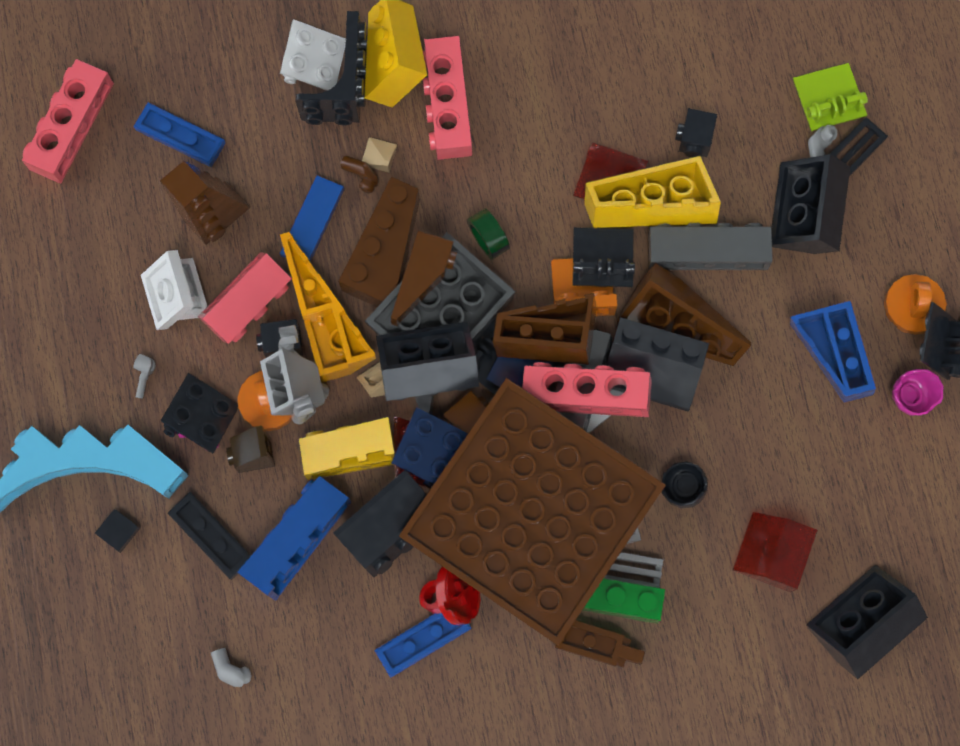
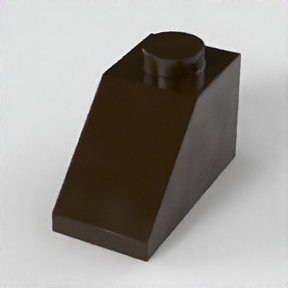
[226,426,275,473]

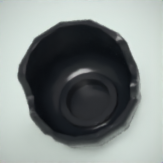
[661,461,708,509]

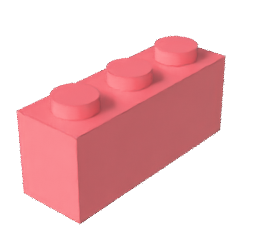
[198,252,292,344]

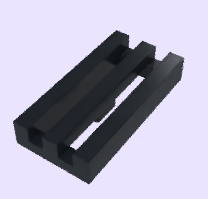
[830,117,888,177]

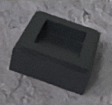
[95,509,140,553]

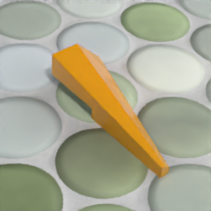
[280,232,376,383]

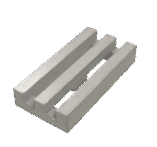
[604,552,664,588]

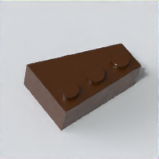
[493,293,597,365]

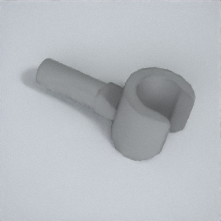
[133,354,156,399]

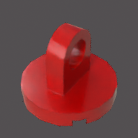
[419,566,481,625]

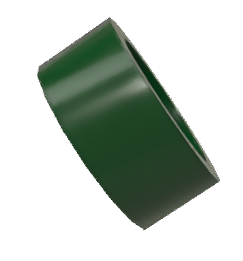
[467,208,510,260]

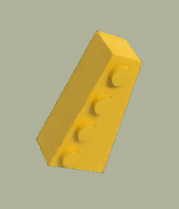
[584,156,721,228]

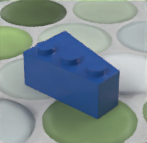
[790,301,876,403]

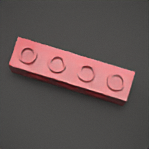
[423,36,472,160]
[22,59,114,184]
[522,362,652,417]

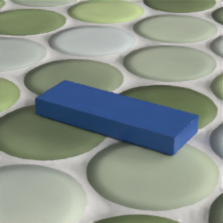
[133,102,226,168]
[280,176,344,262]
[374,613,472,678]

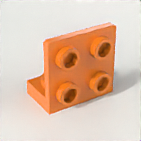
[551,258,617,317]

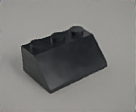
[771,154,850,254]
[606,317,709,412]
[376,322,479,401]
[333,470,427,578]
[806,565,928,679]

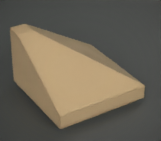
[362,137,397,173]
[357,362,385,398]

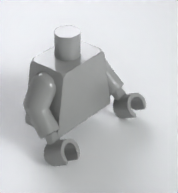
[260,325,329,424]

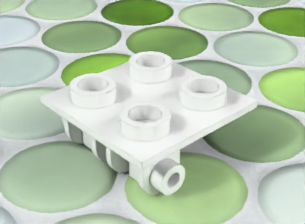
[280,19,346,91]

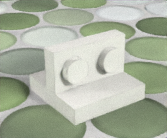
[141,250,207,330]

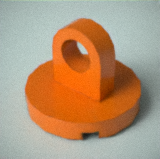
[884,274,947,335]
[237,371,292,431]

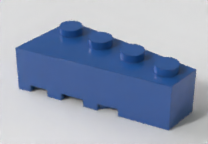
[237,476,351,601]

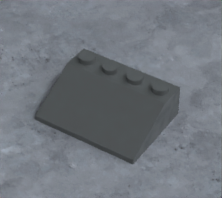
[365,232,515,343]

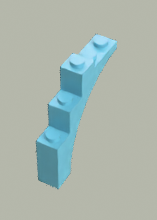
[0,425,189,513]

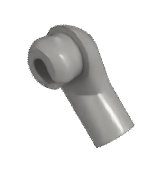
[808,125,838,157]
[211,648,252,687]

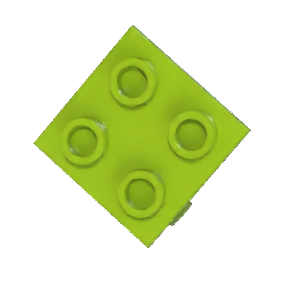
[793,63,868,132]

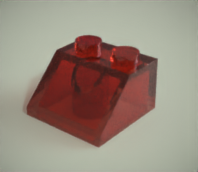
[732,512,818,593]

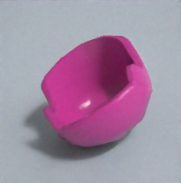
[892,369,944,416]

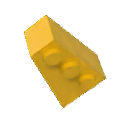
[364,0,427,108]
[299,417,396,480]

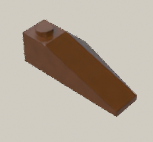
[617,263,751,366]

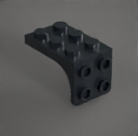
[295,11,367,126]

